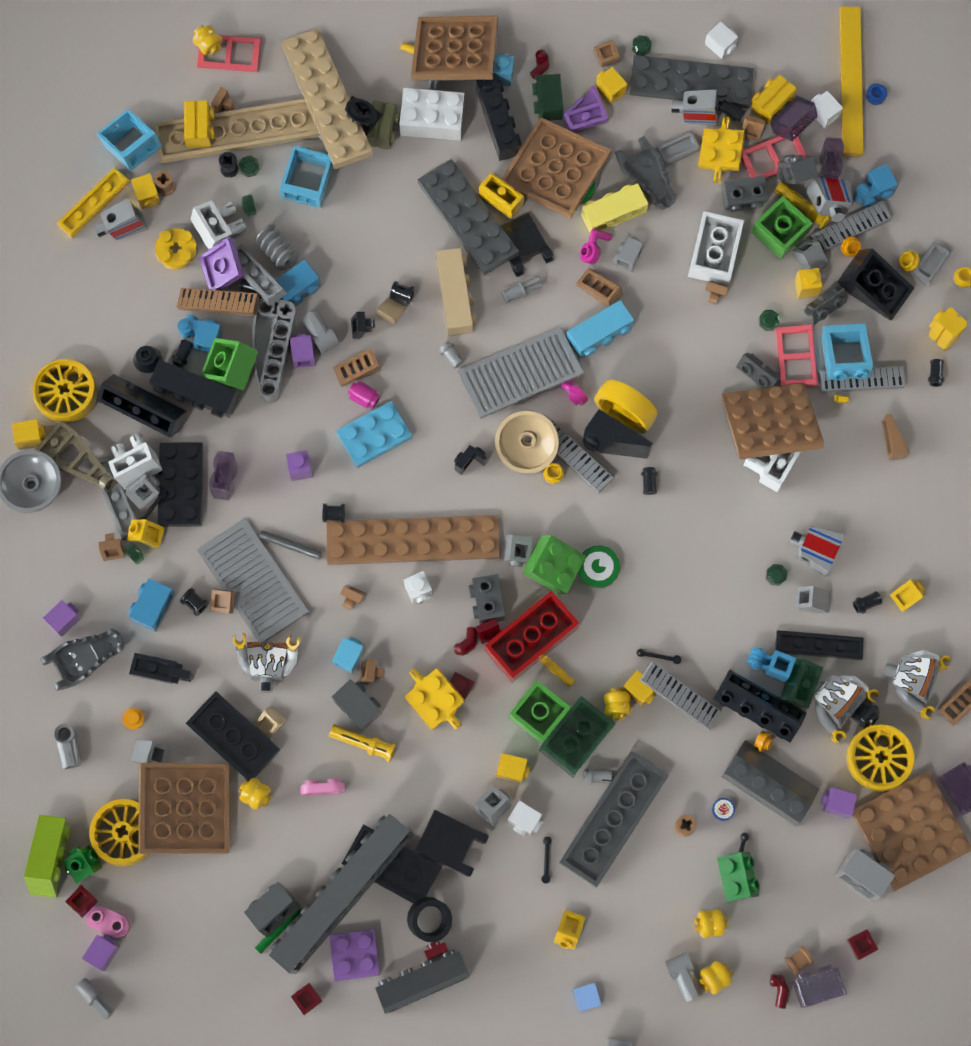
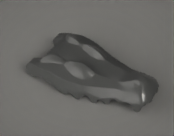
[614,136,677,210]
[40,628,125,691]

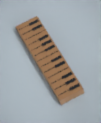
[176,288,260,316]

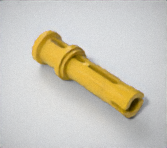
[774,181,832,230]
[329,724,397,763]

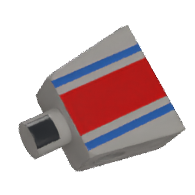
[671,90,719,126]
[807,177,852,222]
[94,198,148,240]
[789,526,845,576]

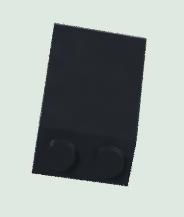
[837,248,914,320]
[582,409,653,459]

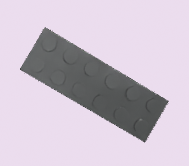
[630,55,754,108]
[417,159,519,276]
[559,751,669,888]

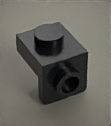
[454,445,487,475]
[850,700,880,728]

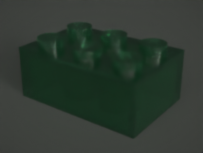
[539,696,616,778]

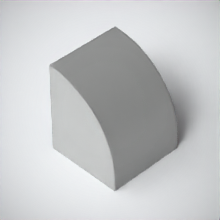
[792,239,829,269]
[795,586,830,613]
[130,739,169,764]

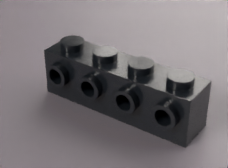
[476,74,522,161]
[149,359,239,418]
[97,374,187,438]
[713,669,807,743]

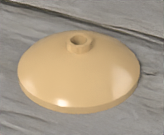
[495,410,559,473]

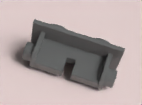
[804,286,847,325]
[736,352,780,388]

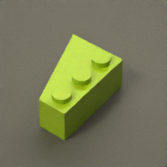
[24,815,71,898]

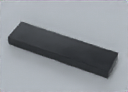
[775,630,864,660]

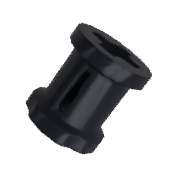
[219,152,238,178]
[390,281,415,304]
[322,503,345,523]
[180,588,209,616]

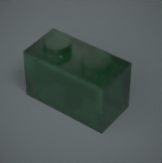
[532,74,563,121]
[780,659,823,708]

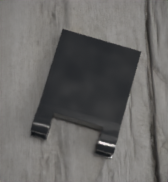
[501,213,554,277]
[415,810,489,877]

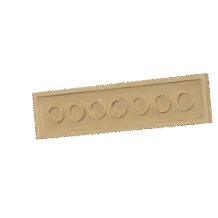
[280,28,373,169]
[154,99,319,164]

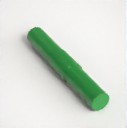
[255,908,302,954]

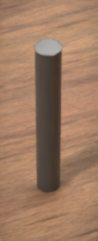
[259,530,322,560]

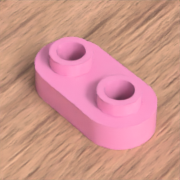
[300,779,345,796]
[86,906,130,938]

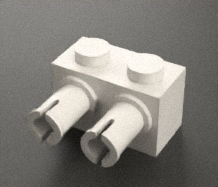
[191,200,246,250]
[108,433,162,490]
[743,451,801,492]

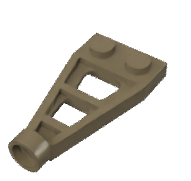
[35,421,116,492]

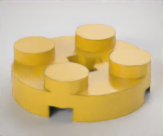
[155,228,197,270]

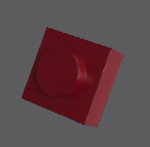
[476,618,501,644]
[450,672,474,700]
[65,885,98,918]
[847,929,879,960]
[424,941,448,960]
[291,983,323,1016]

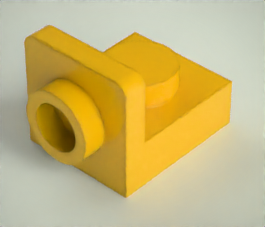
[127,519,165,548]
[890,579,926,612]
[554,910,586,950]

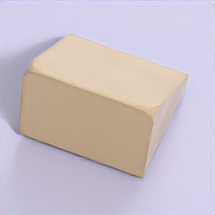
[377,297,406,325]
[253,706,287,739]

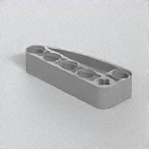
[252,298,297,403]

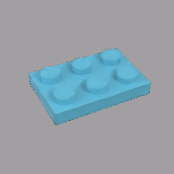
[336,401,412,468]

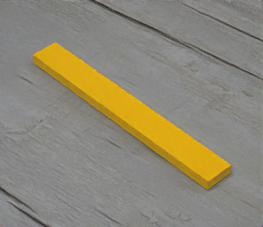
[839,6,863,156]

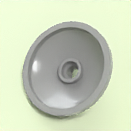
[0,450,62,513]

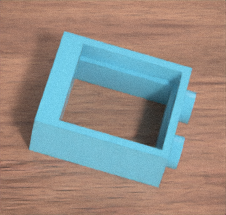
[97,109,162,171]
[280,146,333,208]
[821,323,873,381]

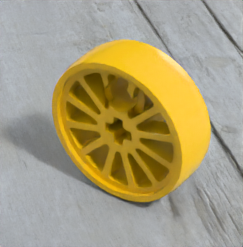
[32,359,98,424]
[594,379,658,434]
[846,724,915,792]
[89,798,150,867]

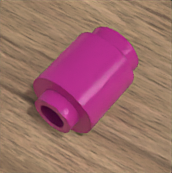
[348,381,381,409]

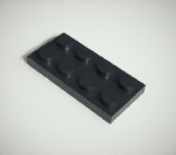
[158,442,203,527]
[186,691,281,782]
[342,824,442,904]

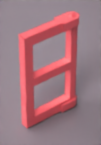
[197,35,261,72]
[741,129,807,179]
[776,325,819,387]

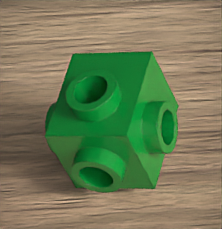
[63,845,103,884]

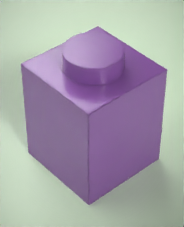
[290,334,315,368]
[286,450,312,481]
[43,600,80,637]
[821,787,857,818]
[82,934,120,971]

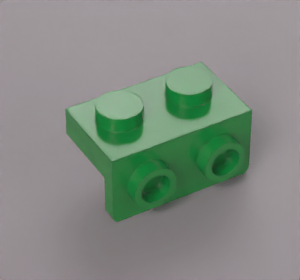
[717,852,760,902]

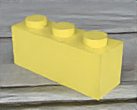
[581,183,649,232]

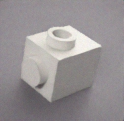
[705,21,738,59]
[809,91,843,129]
[403,571,432,604]
[507,801,543,836]

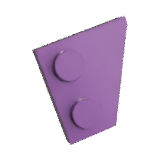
[563,85,609,133]

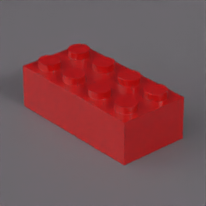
[484,590,580,683]

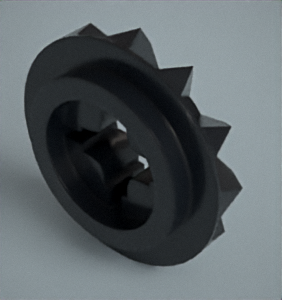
[345,98,377,126]

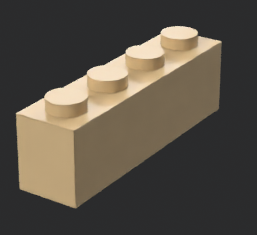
[436,248,476,336]

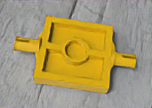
[698,117,745,183]
[404,668,466,731]

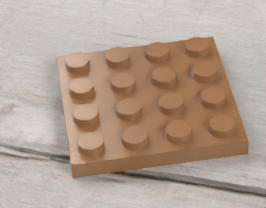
[411,15,498,81]
[501,117,611,219]
[721,383,824,460]
[138,763,229,854]
[852,771,971,891]

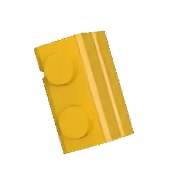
[751,75,797,124]
[184,100,215,148]
[479,172,524,219]
[928,307,968,350]

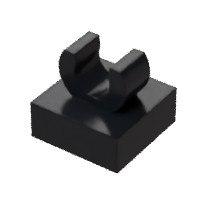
[351,312,375,339]

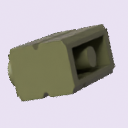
[367,100,400,150]

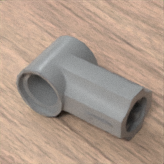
[302,311,339,355]
[54,724,82,769]
[665,952,703,1002]

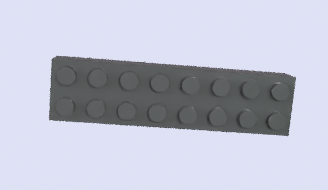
[269,814,414,974]

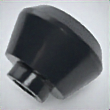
[133,346,162,373]

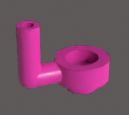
[580,229,612,264]
[561,378,589,406]

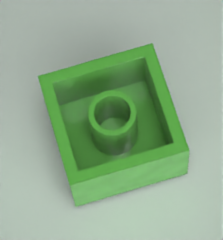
[751,196,813,260]
[200,338,258,390]
[522,535,586,595]
[509,680,571,745]

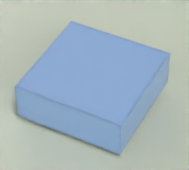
[573,983,601,1012]

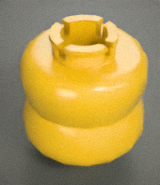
[193,25,222,55]
[603,688,632,721]
[238,778,272,810]
[694,908,728,938]
[699,961,733,995]

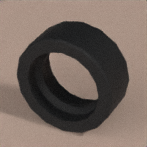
[407,897,453,942]

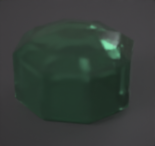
[632,35,652,56]
[239,155,260,177]
[242,194,256,216]
[759,310,780,331]
[124,543,144,565]
[766,564,787,586]

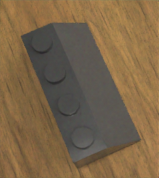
[721,740,820,826]
[375,949,470,1014]

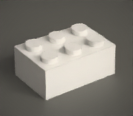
[400,88,464,141]
[688,211,744,286]

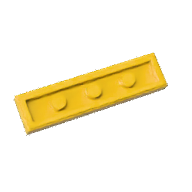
[57,167,130,239]

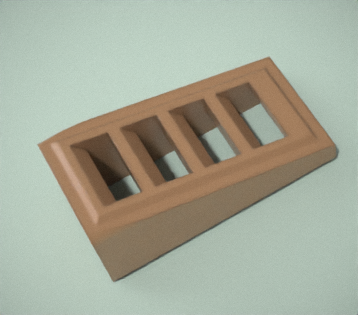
[576,268,623,307]
[333,349,380,387]
[882,414,910,460]
[938,680,971,726]

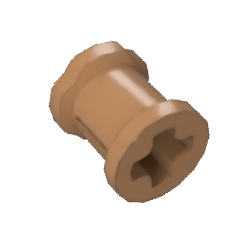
[154,170,175,196]
[674,815,696,837]
[784,946,814,975]

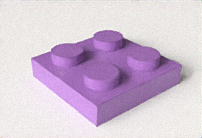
[199,237,244,291]
[329,929,380,981]

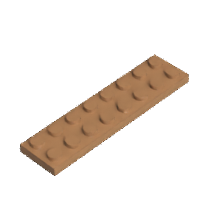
[326,515,499,565]

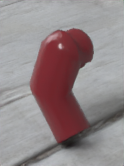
[530,49,549,80]
[453,627,477,656]
[770,974,789,1009]

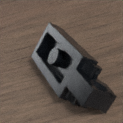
[129,653,193,684]

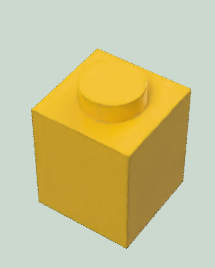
[596,67,628,105]
[131,173,161,209]
[795,268,822,299]
[12,419,46,449]
[622,670,657,707]
[496,753,530,784]

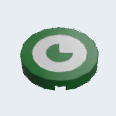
[578,545,620,588]

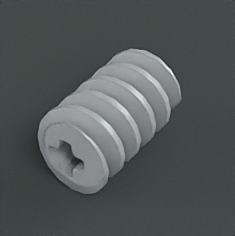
[256,224,299,270]

